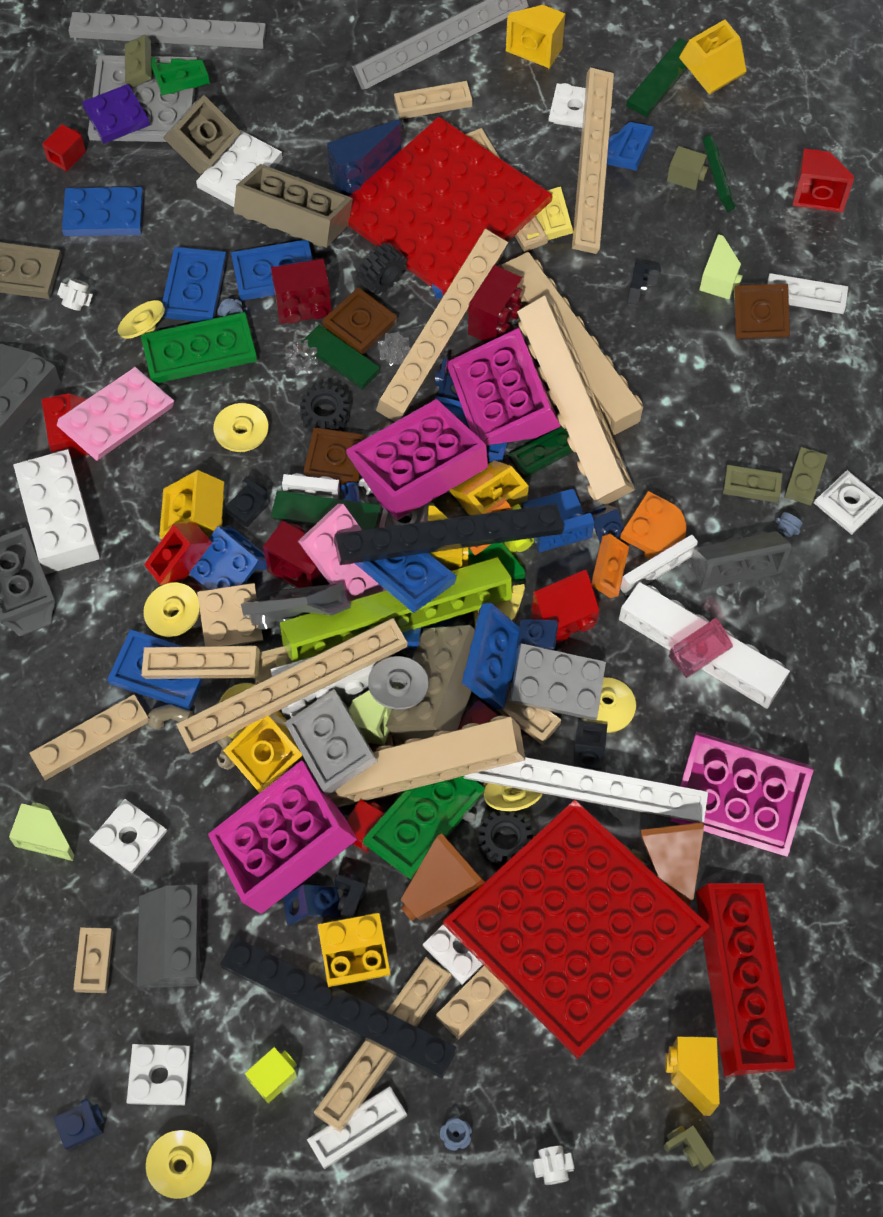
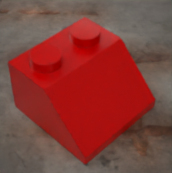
[792,148,854,213]
[41,394,90,459]
[531,570,599,643]

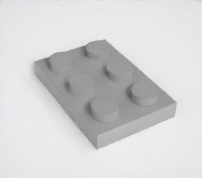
[509,644,606,720]
[285,689,378,796]

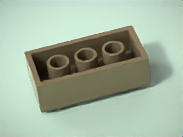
[234,164,353,248]
[385,625,475,744]

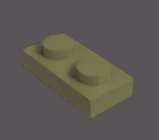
[125,35,151,88]
[785,447,828,506]
[723,465,783,503]

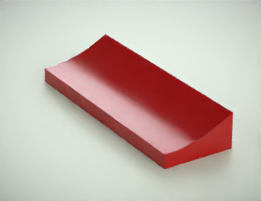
[695,883,795,1077]

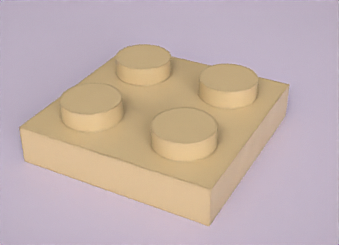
[197,583,263,647]

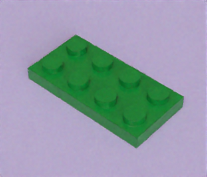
[141,312,257,384]
[363,776,486,880]

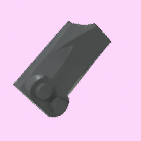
[0,527,56,636]
[241,583,351,630]

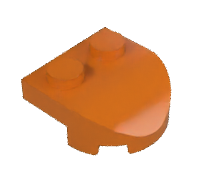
[620,491,686,559]

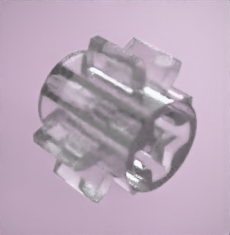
[378,331,411,366]
[285,340,318,374]

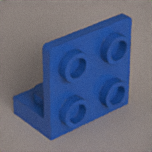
[522,489,594,553]
[189,526,267,590]

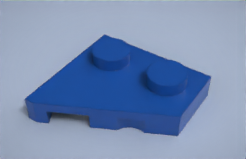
[607,122,654,171]

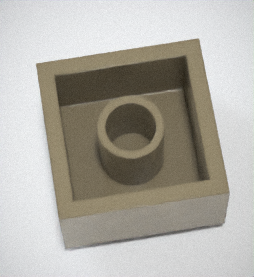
[163,95,241,174]

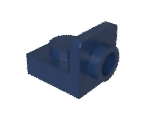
[53,1098,105,1150]

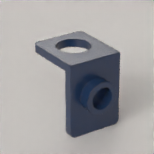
[435,358,460,401]
[584,504,628,544]
[517,620,558,649]
[283,885,341,925]

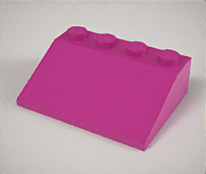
[447,328,561,446]
[346,399,488,520]
[670,731,813,857]
[208,760,357,914]

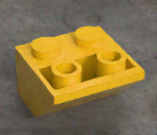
[679,20,746,95]
[450,460,529,516]
[318,913,391,987]

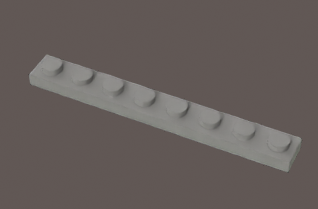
[352,0,529,90]
[69,12,266,49]

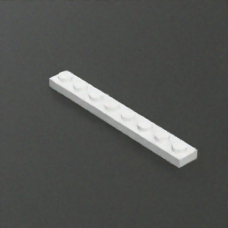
[463,757,708,823]

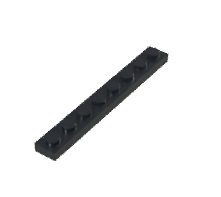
[333,504,564,565]
[220,937,457,1079]

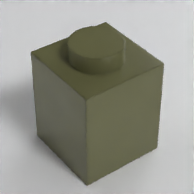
[667,146,709,190]

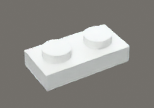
[282,473,340,499]

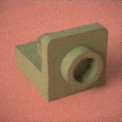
[663,1125,715,1171]

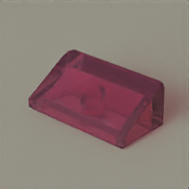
[669,618,733,678]

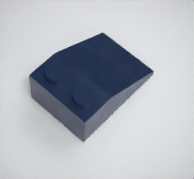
[327,119,401,196]

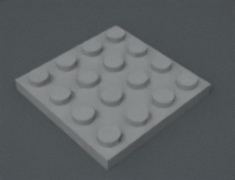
[88,55,197,142]

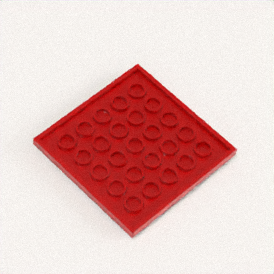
[348,117,552,296]
[443,800,710,1059]

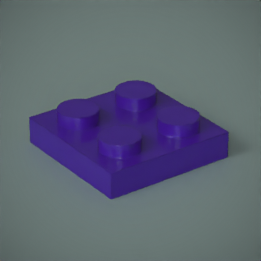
[82,84,150,144]

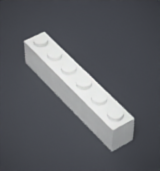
[619,582,790,709]

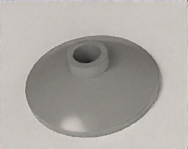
[368,656,429,710]

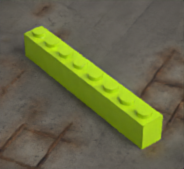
[280,557,512,663]

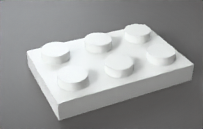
[196,130,283,207]

